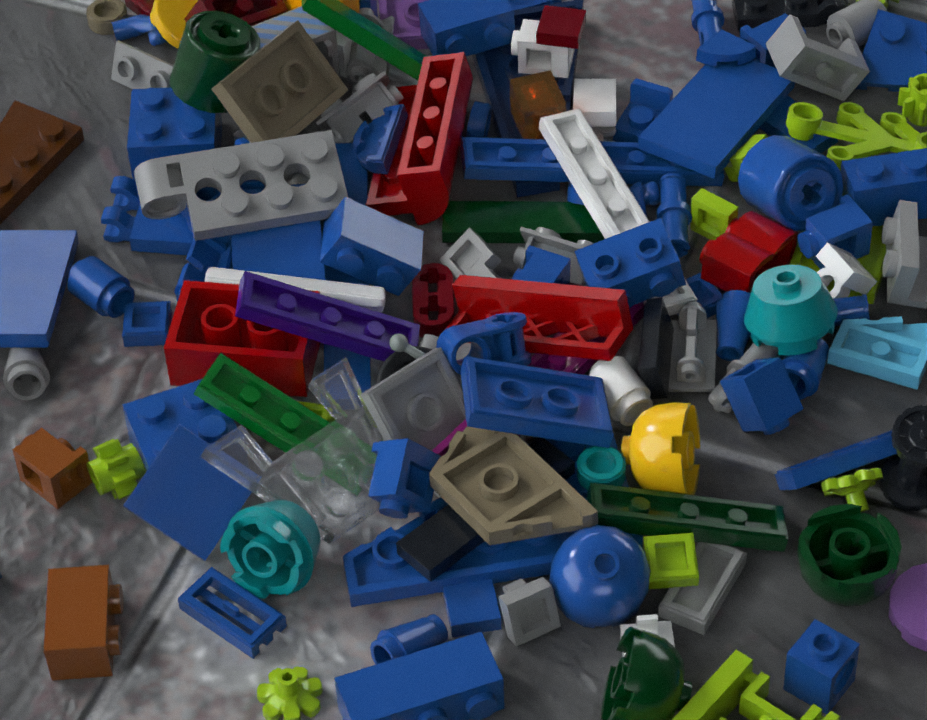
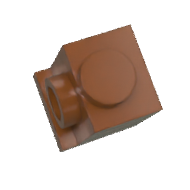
[12,427,93,509]

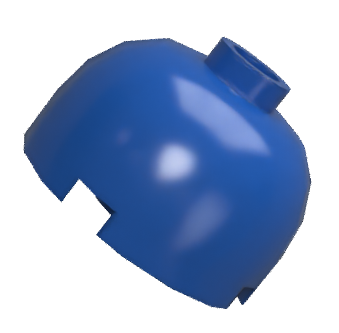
[549,525,650,628]

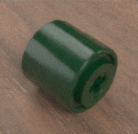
[169,11,261,113]

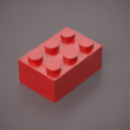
[164,280,321,397]

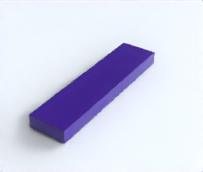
[235,271,420,361]

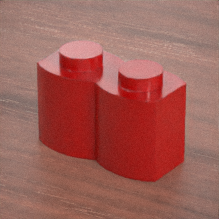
[699,211,798,293]

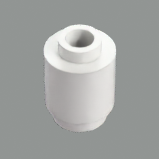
[589,356,653,426]

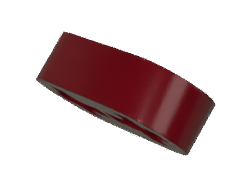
[412,263,454,338]

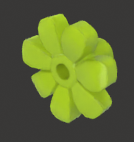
[821,468,883,512]
[257,666,323,720]

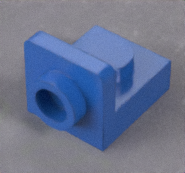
[613,78,673,143]

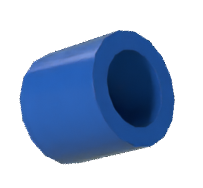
[738,135,844,231]

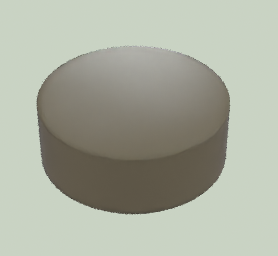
[86,0,128,35]

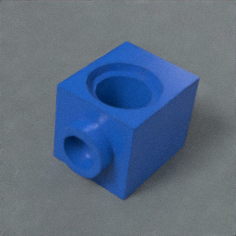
[783,619,860,715]

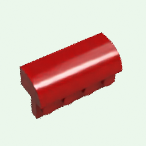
[366,52,473,225]

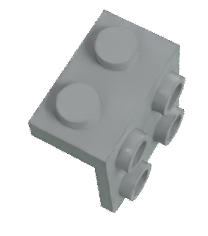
[882,200,927,309]

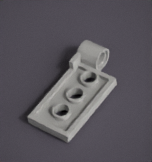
[134,130,348,241]

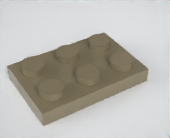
[212,20,348,143]

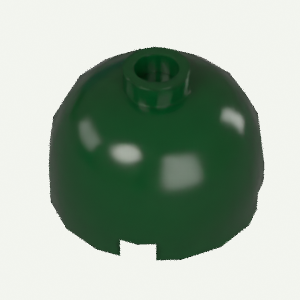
[797,504,902,607]
[601,627,692,720]

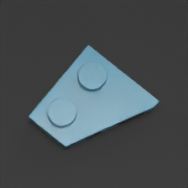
[827,316,927,390]

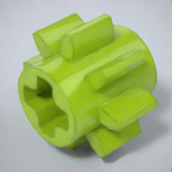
[897,73,927,127]
[86,439,146,500]

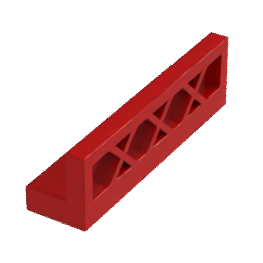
[445,275,633,361]

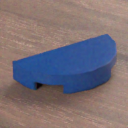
[353,104,408,174]

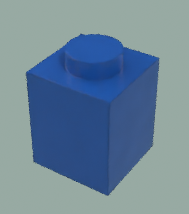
[720,357,804,435]

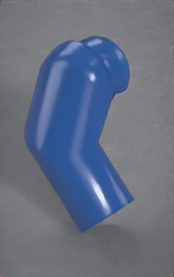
[111,14,167,46]

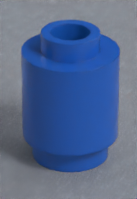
[67,256,135,318]

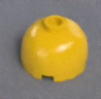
[621,402,700,495]

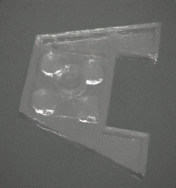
[201,357,384,544]

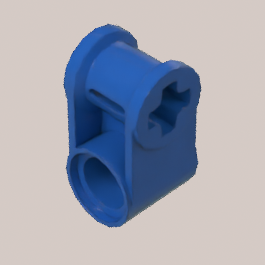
[436,312,532,375]

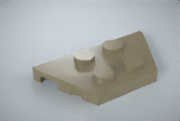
[429,427,598,545]

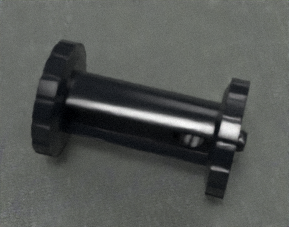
[879,405,927,511]

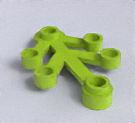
[785,102,927,171]

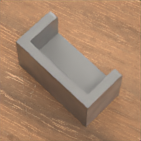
[766,15,870,101]

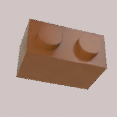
[44,564,124,681]

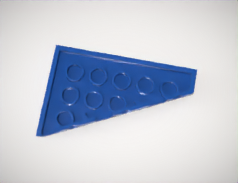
[343,433,643,607]

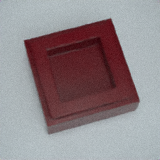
[536,5,586,49]

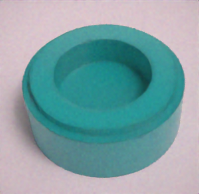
[577,446,626,490]

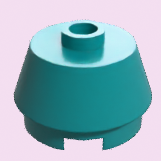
[744,265,838,356]
[220,500,321,599]

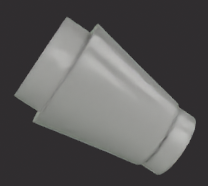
[3,348,50,400]

